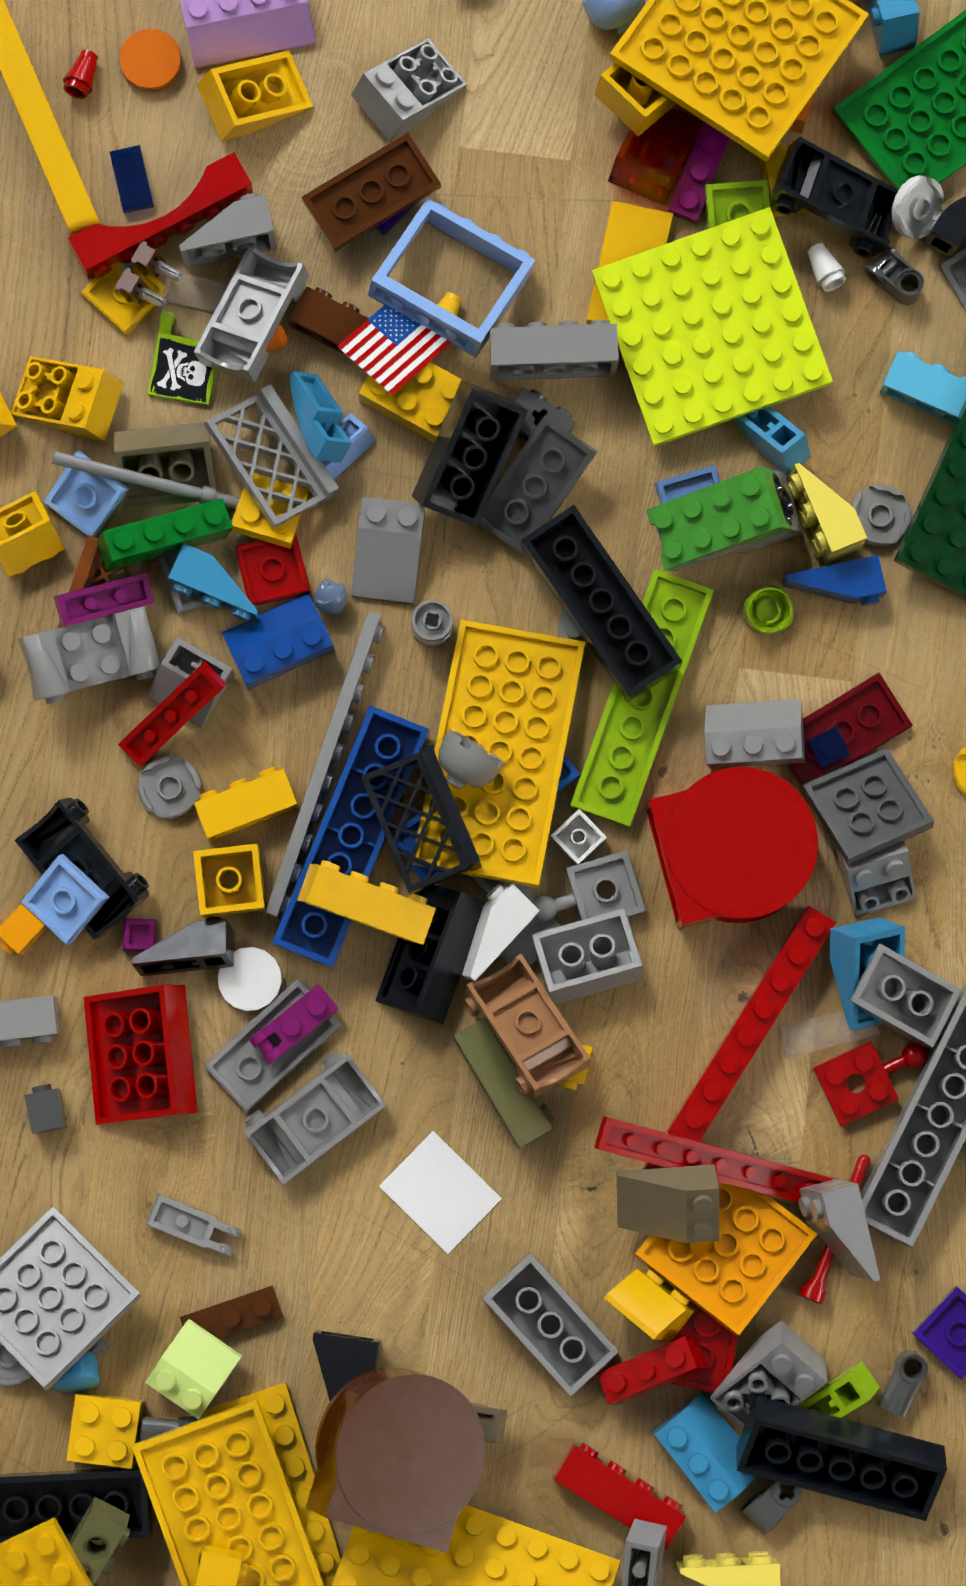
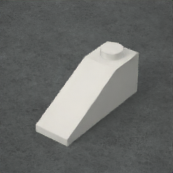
[462,883,540,981]

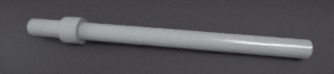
[52,451,240,510]

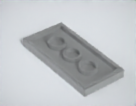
[204,978,342,1113]

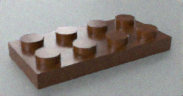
[301,133,441,252]

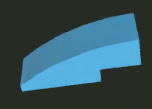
[289,371,352,463]

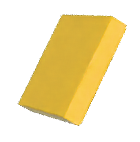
[81,262,170,337]

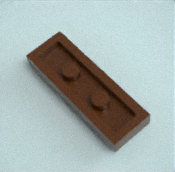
[180,1285,283,1339]

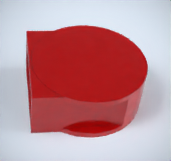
[645,767,818,930]

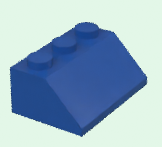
[222,593,334,690]

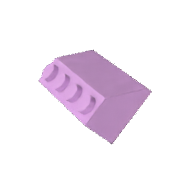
[180,0,316,70]

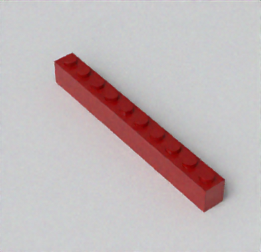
[642,906,836,1169]

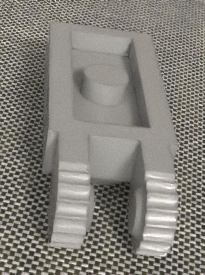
[146,1194,242,1256]

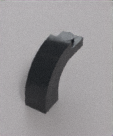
[923,196,966,259]

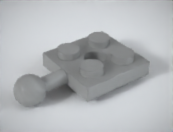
[533,850,646,921]

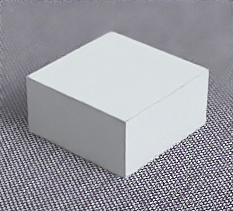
[550,809,607,865]

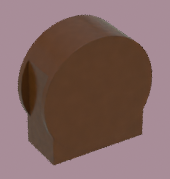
[305,1367,485,1553]

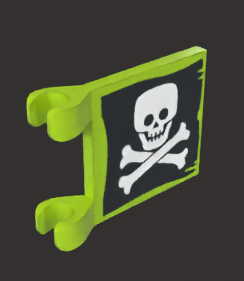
[147,311,216,406]

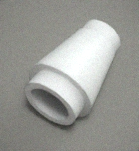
[807,243,846,292]

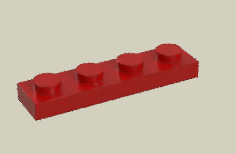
[118,661,227,767]

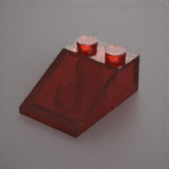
[608,108,703,206]

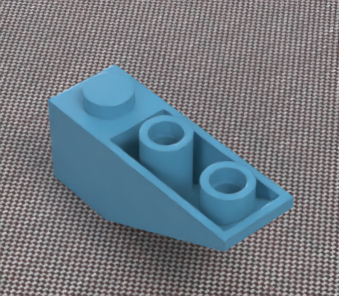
[168,543,259,621]

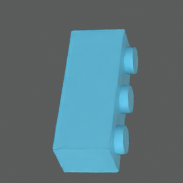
[879,351,966,425]

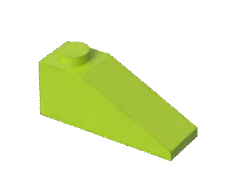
[798,1360,880,1418]

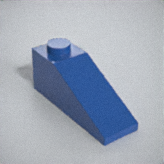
[782,555,887,606]

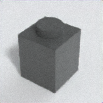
[24,1084,68,1134]

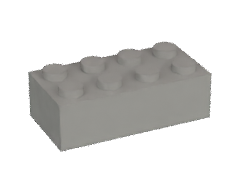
[489,320,619,381]
[482,1253,619,1396]

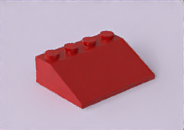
[83,984,198,1125]

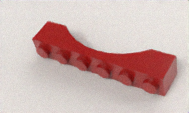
[68,152,253,279]

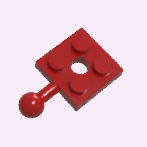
[813,1041,927,1126]

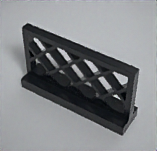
[360,744,482,895]

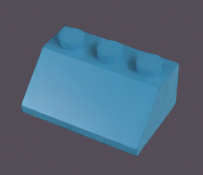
[652,1391,757,1513]

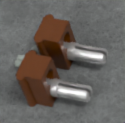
[115,241,182,308]

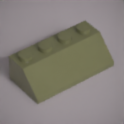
[453,1018,554,1149]

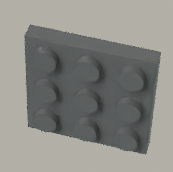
[802,748,934,865]

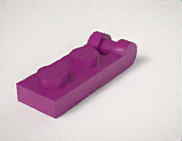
[249,984,339,1066]

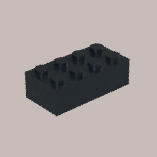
[412,380,528,527]

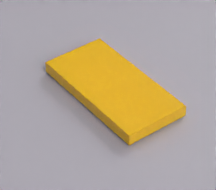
[586,200,673,323]

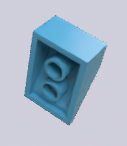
[830,917,905,1031]

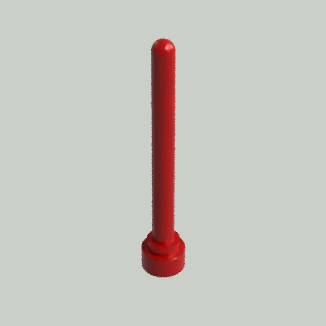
[799,1154,870,1305]

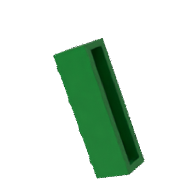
[97,498,233,571]

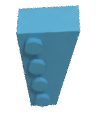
[864,0,920,56]

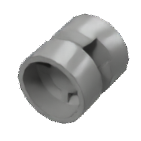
[412,600,453,648]

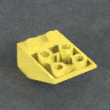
[788,463,867,564]
[675,1551,781,1586]

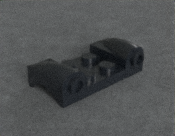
[770,137,899,258]
[14,797,149,940]

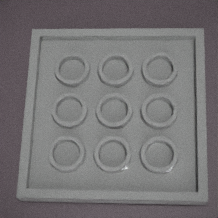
[0,1207,142,1390]

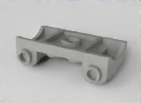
[194,246,310,382]
[18,606,160,705]
[243,1051,387,1185]

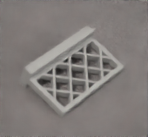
[204,384,339,528]

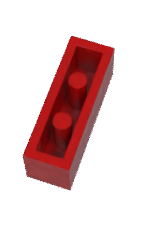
[597,1336,707,1404]

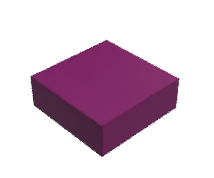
[123,918,157,952]

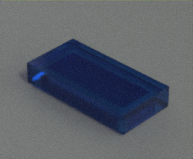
[109,145,154,214]

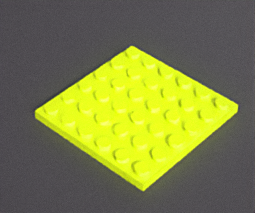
[592,207,833,447]

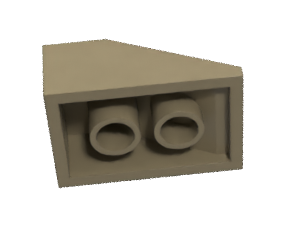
[616,1164,719,1243]

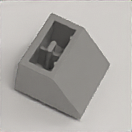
[147,637,235,728]
[836,841,916,917]

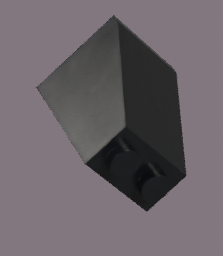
[313,1330,380,1402]

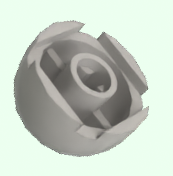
[439,729,505,789]

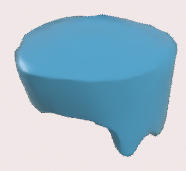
[50,1351,100,1394]

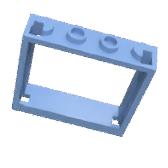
[368,198,535,358]

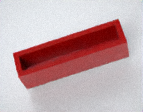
[553,1443,686,1550]

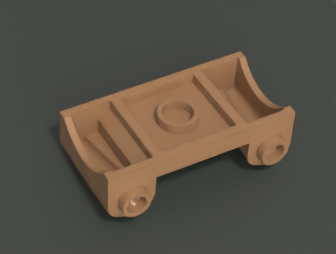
[463,954,590,1099]

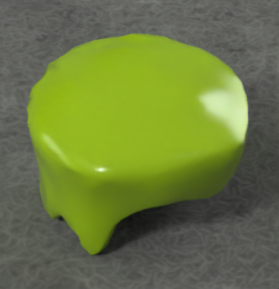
[743,585,794,635]

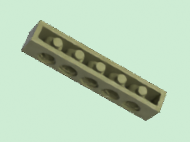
[69,1497,131,1586]

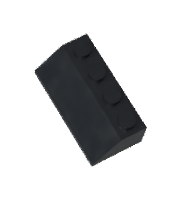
[375,881,485,1024]

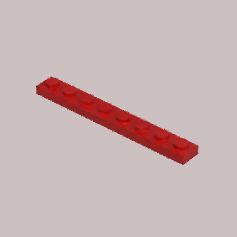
[594,1116,839,1203]

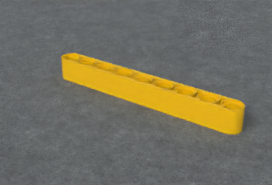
[0,0,100,236]

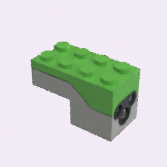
[646,466,803,572]

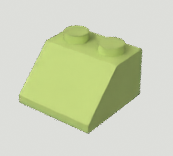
[145,1319,242,1420]

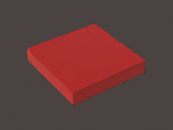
[234,534,311,607]

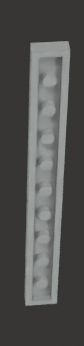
[265,611,385,919]

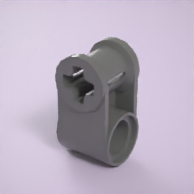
[864,246,924,305]
[741,1480,802,1535]

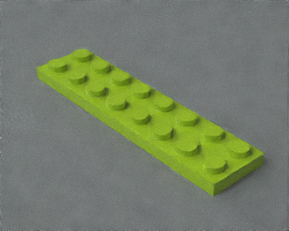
[570,569,714,828]

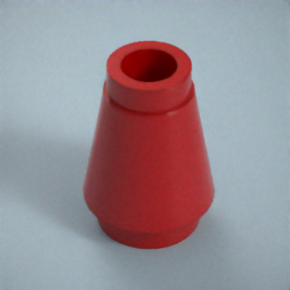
[63,50,98,99]

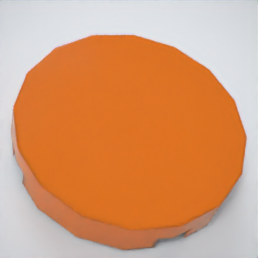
[119,28,182,91]

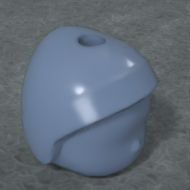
[314,579,348,614]

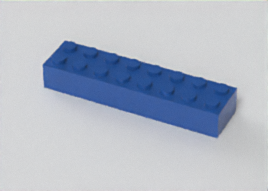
[272,705,430,969]

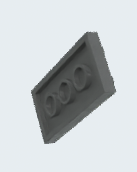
[479,415,598,556]

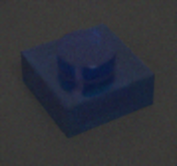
[807,726,851,770]

